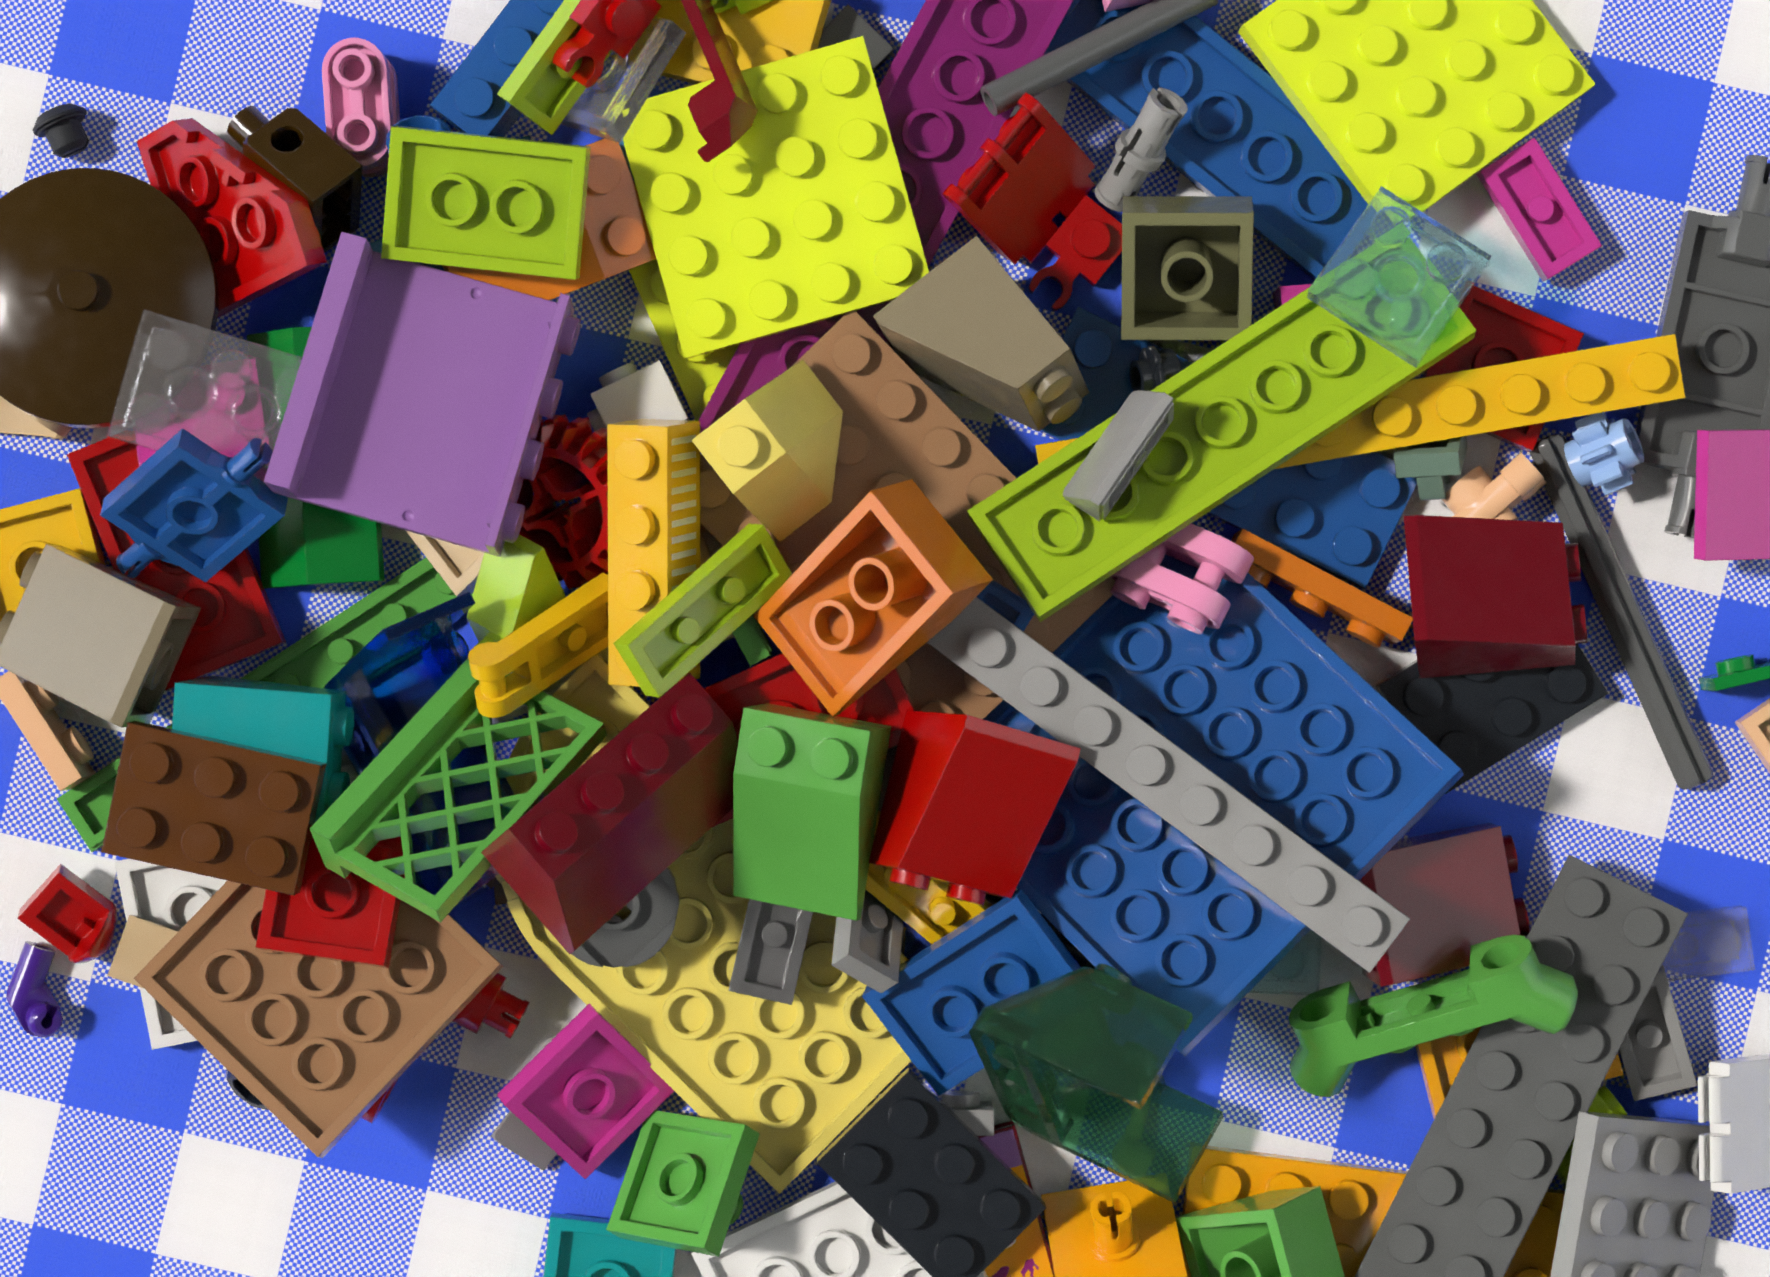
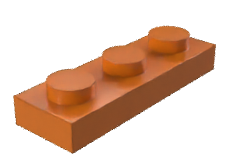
[1231,528,1413,648]

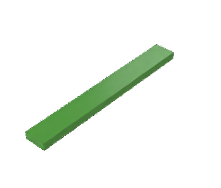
[57,558,473,852]

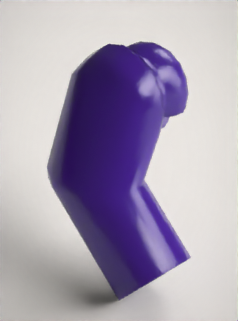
[6,941,63,1038]

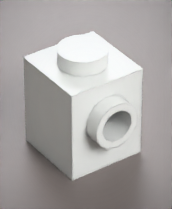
[587,360,690,431]

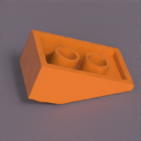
[442,134,656,300]
[754,479,993,717]

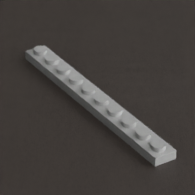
[927,597,1410,973]

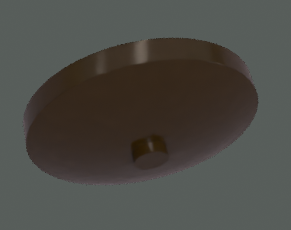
[0,168,219,428]

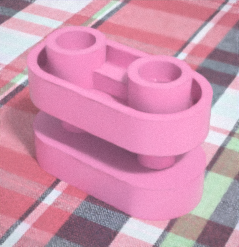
[322,38,400,177]
[1110,523,1254,634]

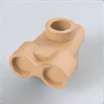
[1441,452,1547,520]

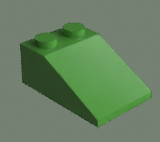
[733,703,891,921]

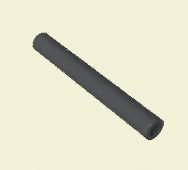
[981,0,1218,116]

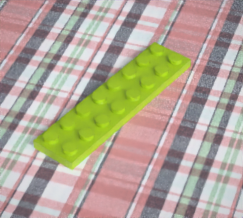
[967,228,1476,622]

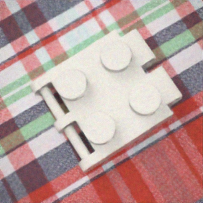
[1698,1054,1770,1194]

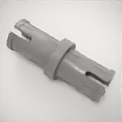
[1094,88,1188,212]

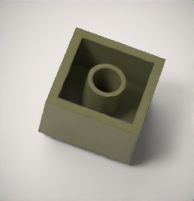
[1121,196,1254,340]

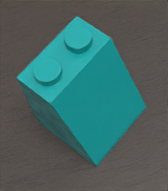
[172,676,354,822]

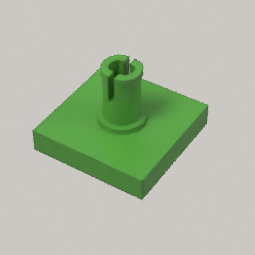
[606,1110,760,1257]

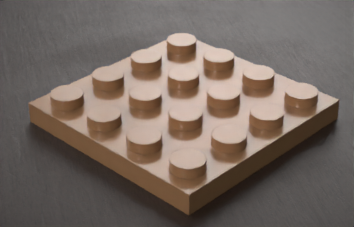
[134,877,504,1158]

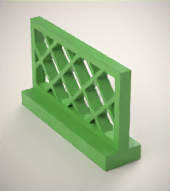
[310,659,607,923]

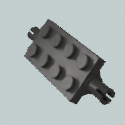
[1636,155,1770,539]

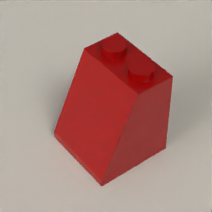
[869,710,1081,906]

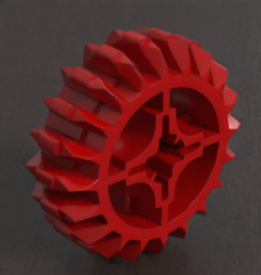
[517,414,608,589]

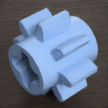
[1564,412,1644,495]

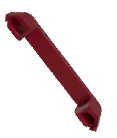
[681,0,758,163]

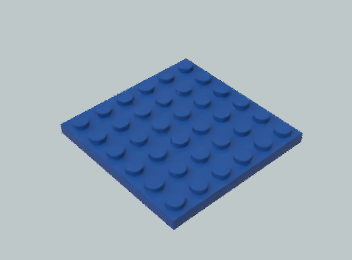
[984,522,1464,1056]

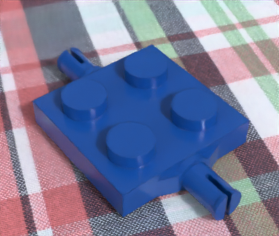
[100,428,288,583]

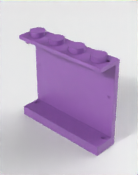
[264,232,581,557]

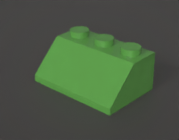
[1176,1186,1345,1277]

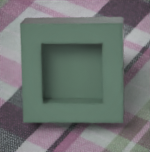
[1394,436,1467,500]

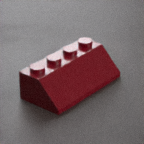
[481,672,738,954]

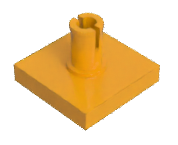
[1041,1174,1187,1277]

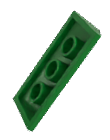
[247,327,385,589]

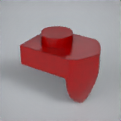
[17,864,117,963]

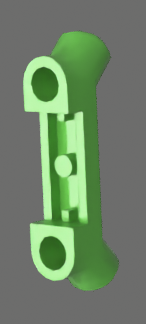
[1288,935,1578,1097]

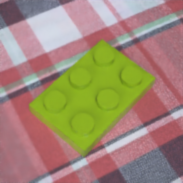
[381,126,591,280]

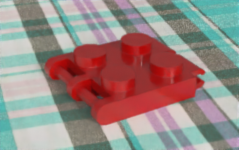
[942,92,1095,264]

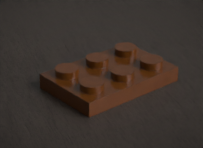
[101,721,327,896]

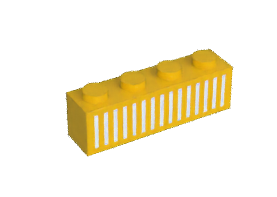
[607,419,700,688]

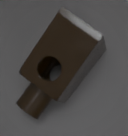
[227,106,362,253]

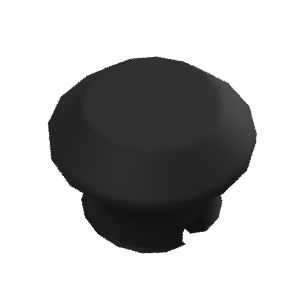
[33,103,89,158]

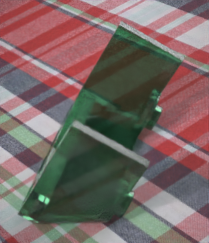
[969,964,1224,1203]

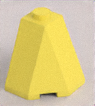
[692,360,843,542]

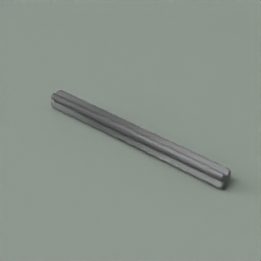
[1530,433,1713,789]

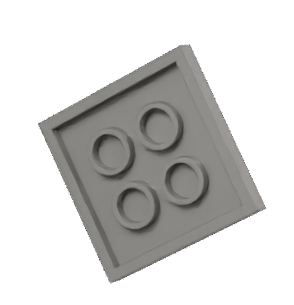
[1550,1111,1714,1277]

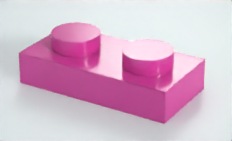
[1476,137,1602,282]

